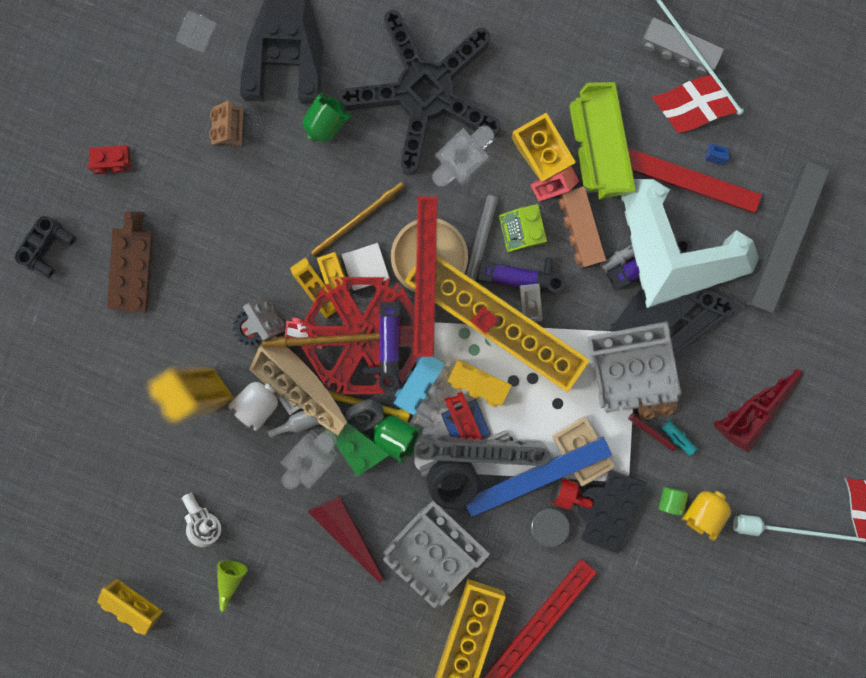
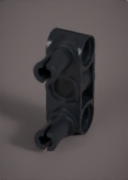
[15,216,76,278]

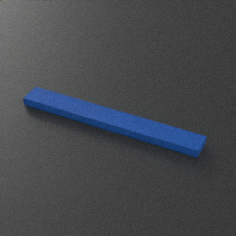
[466,436,612,517]

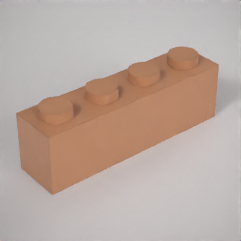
[558,186,606,269]

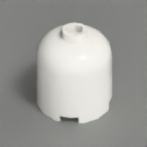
[228,382,278,431]

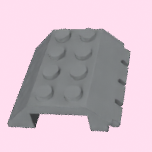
[587,322,681,413]
[383,500,490,608]

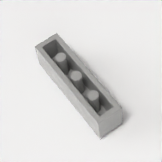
[640,18,724,75]

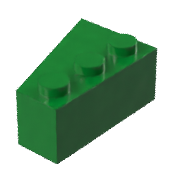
[325,417,389,477]

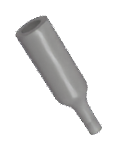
[268,411,320,438]

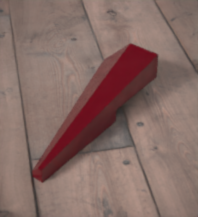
[713,369,803,453]
[308,495,384,582]

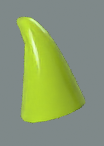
[217,560,248,612]

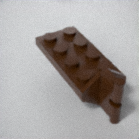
[107,211,153,313]

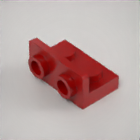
[87,145,131,175]

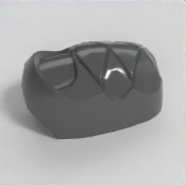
[345,399,383,432]

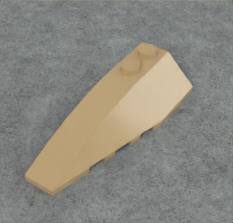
[249,336,347,435]

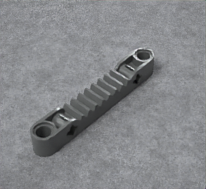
[413,434,551,466]

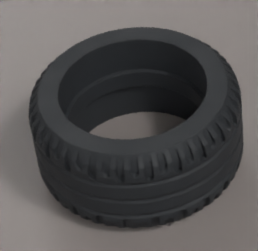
[427,461,479,509]

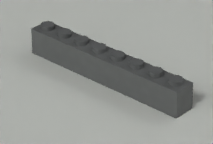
[745,161,829,314]

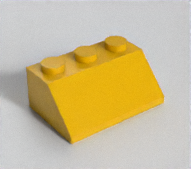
[97,579,163,636]

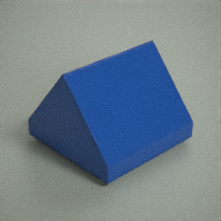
[705,144,729,165]

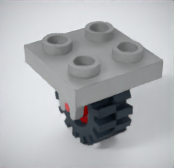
[233,298,285,346]

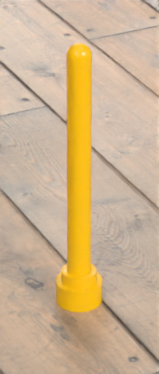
[328,390,410,422]

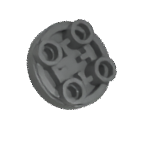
[531,508,570,547]

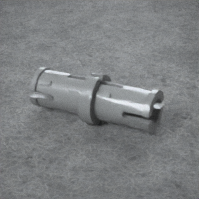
[600,244,635,273]

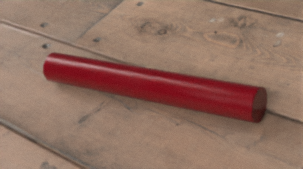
[628,413,677,451]

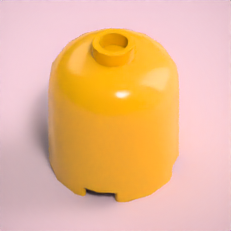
[681,491,731,541]

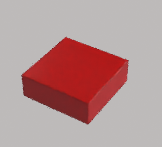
[470,306,499,335]

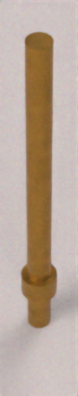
[311,182,406,257]
[262,333,380,349]

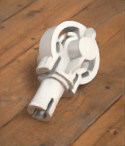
[181,492,221,547]

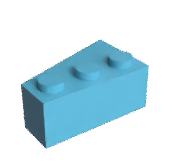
[394,357,445,415]

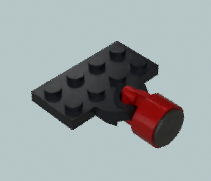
[551,469,647,554]

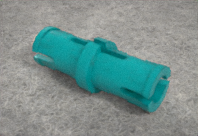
[662,420,697,456]

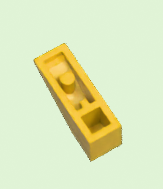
[290,257,337,318]

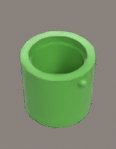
[658,486,688,516]

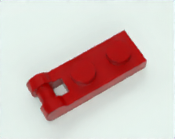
[444,391,483,440]

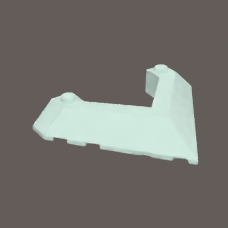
[621,179,759,308]

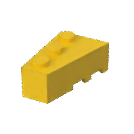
[448,360,512,408]

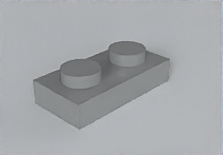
[520,284,543,322]

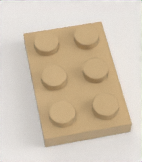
[551,416,615,486]

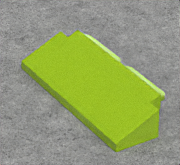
[569,82,636,200]

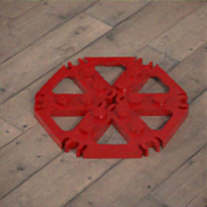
[300,277,418,394]

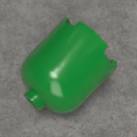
[303,92,351,143]
[374,415,423,463]

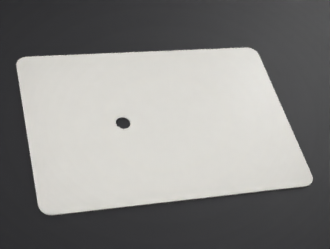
[415,323,633,481]

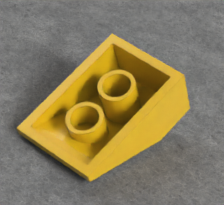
[511,112,576,182]

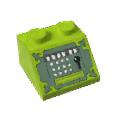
[499,204,547,253]

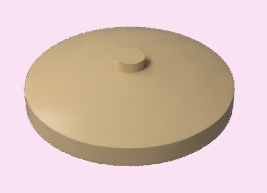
[391,219,468,292]

